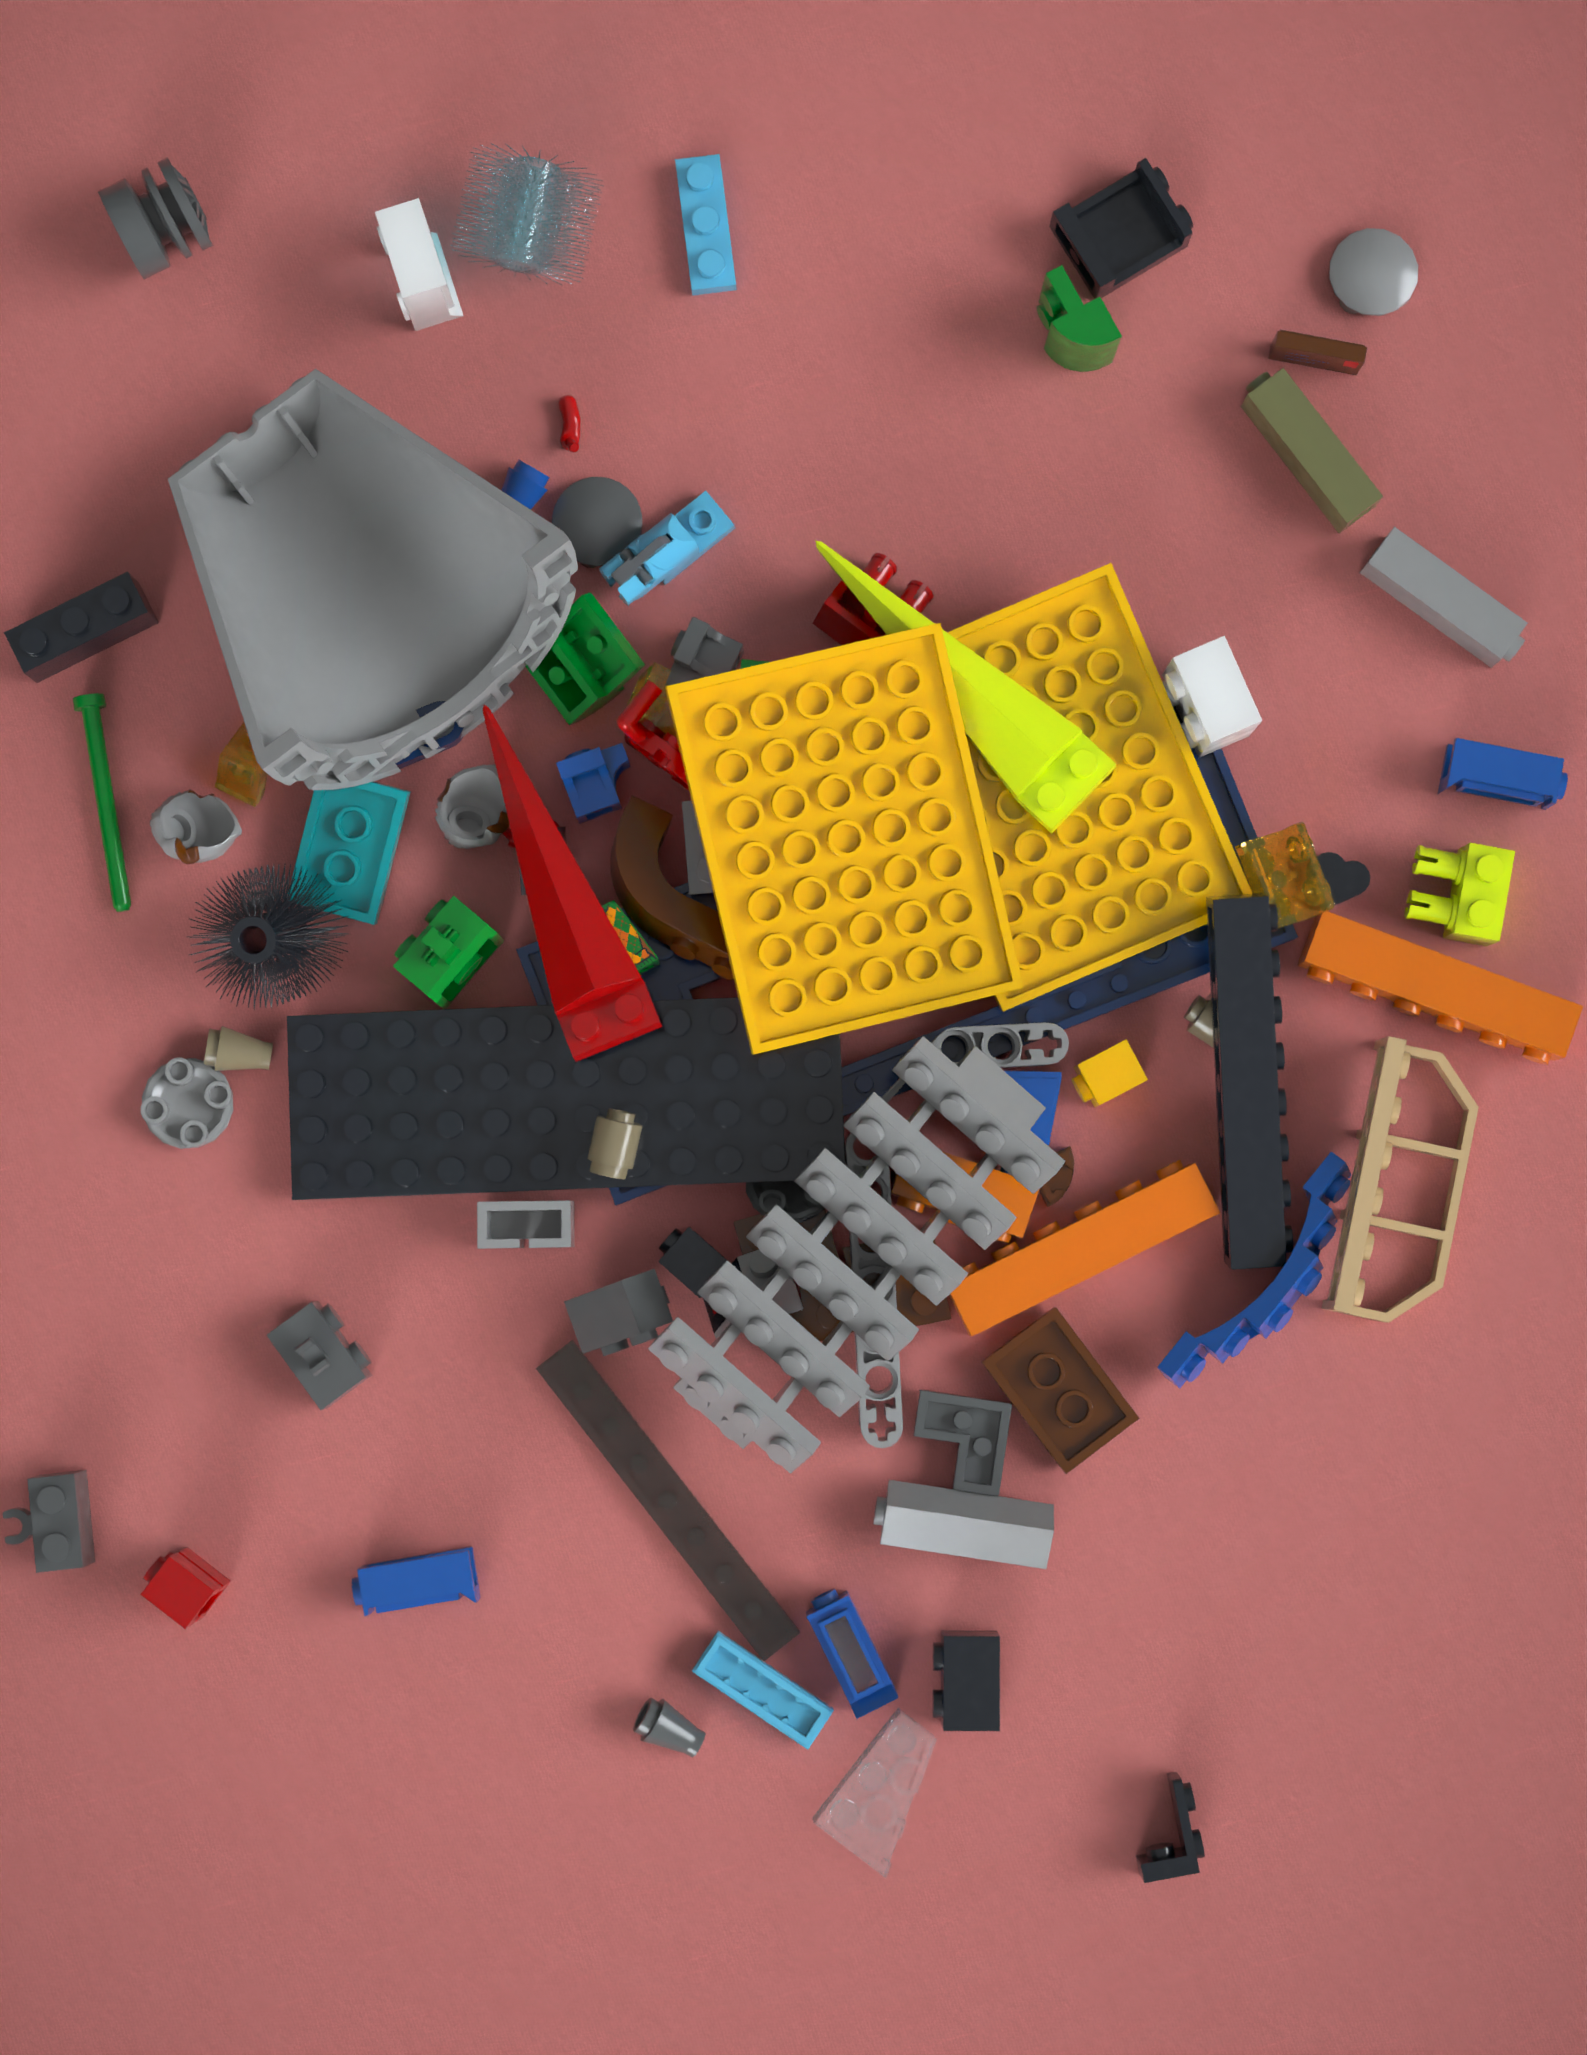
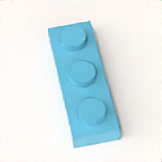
[675,154,737,296]

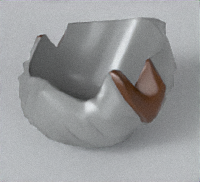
[435,765,510,849]
[150,789,242,864]

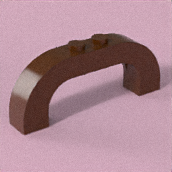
[610,795,734,980]

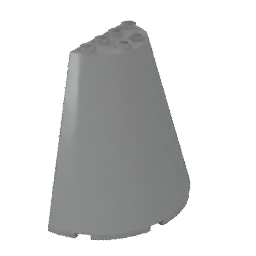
[168,369,578,790]

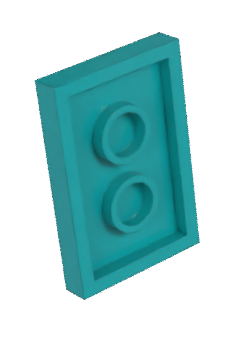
[287,782,411,925]

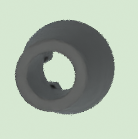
[633,1698,706,1758]

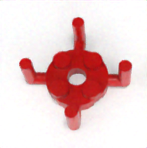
[617,680,690,792]

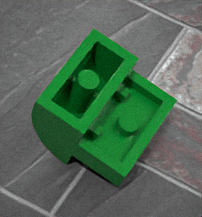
[1036,265,1122,372]
[525,592,645,725]

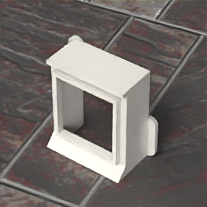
[375,198,464,331]

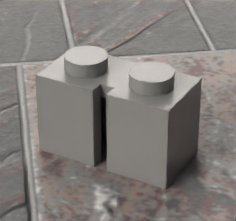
[477,1200,575,1249]

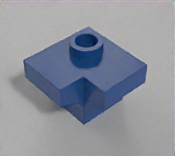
[556,743,631,824]

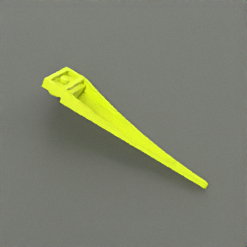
[816,541,1116,834]

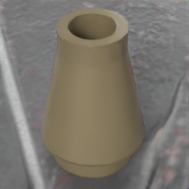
[204,1026,273,1071]

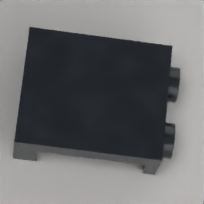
[1049,158,1193,299]

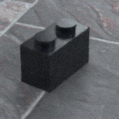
[932,1630,1000,1731]

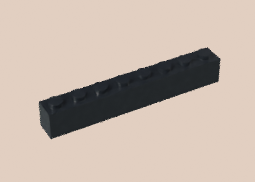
[1206,893,1293,1270]

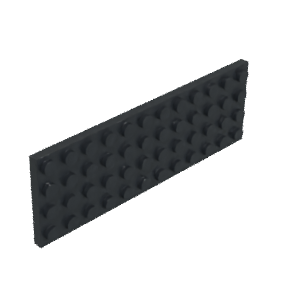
[287,997,846,1200]

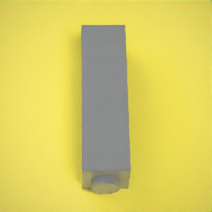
[1360,526,1528,668]
[873,1480,1054,1569]

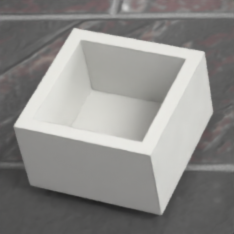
[1162,636,1262,758]

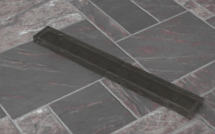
[536,1340,800,1661]

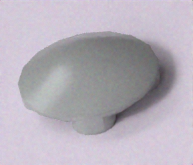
[1329,228,1418,316]
[141,1058,233,1149]

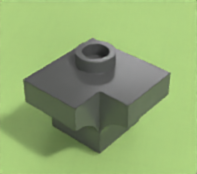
[664,617,744,687]

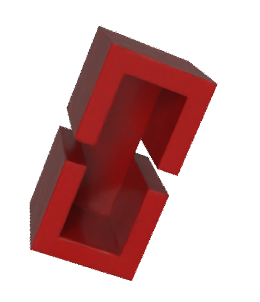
[140,1547,231,1629]

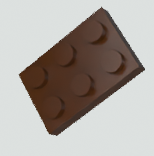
[981,1307,1140,1474]

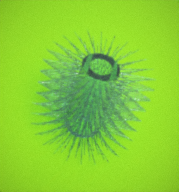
[450,143,604,285]

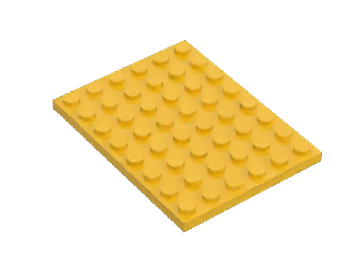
[947,563,1252,1012]
[665,623,1023,1055]

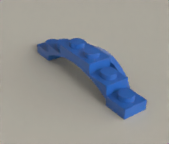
[1157,1152,1351,1389]

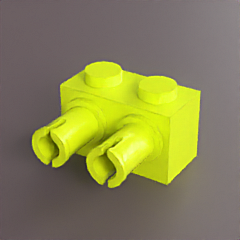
[1404,842,1515,946]

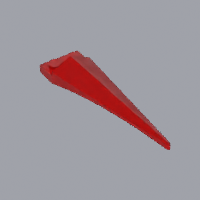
[482,705,663,1062]

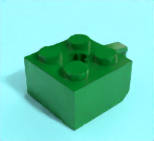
[393,895,504,1009]

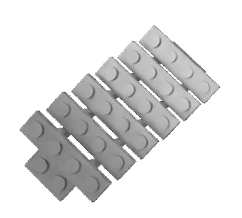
[648,1036,1065,1474]

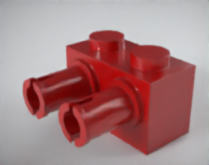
[812,553,934,645]

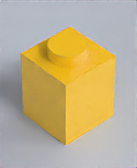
[1072,1039,1148,1108]

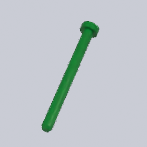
[73,693,131,912]

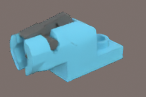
[599,491,735,606]

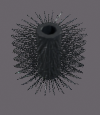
[186,863,349,1010]

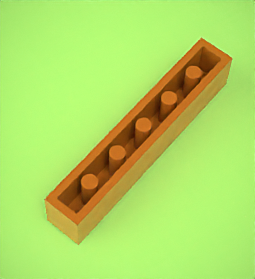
[1297,910,1584,1065]
[949,1160,1220,1336]

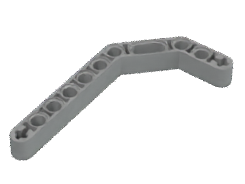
[845,1022,1069,1448]

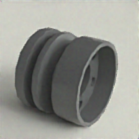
[98,157,213,279]

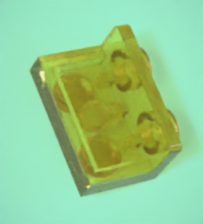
[1235,822,1335,929]

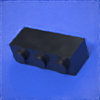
[4,571,159,683]

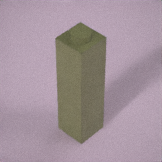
[1241,368,1383,534]

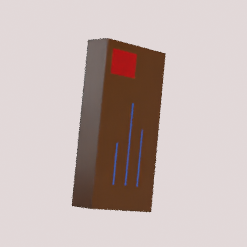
[1268,330,1367,375]

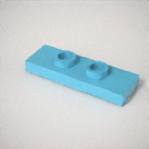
[692,1631,834,1750]

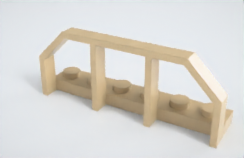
[1322,1036,1479,1323]

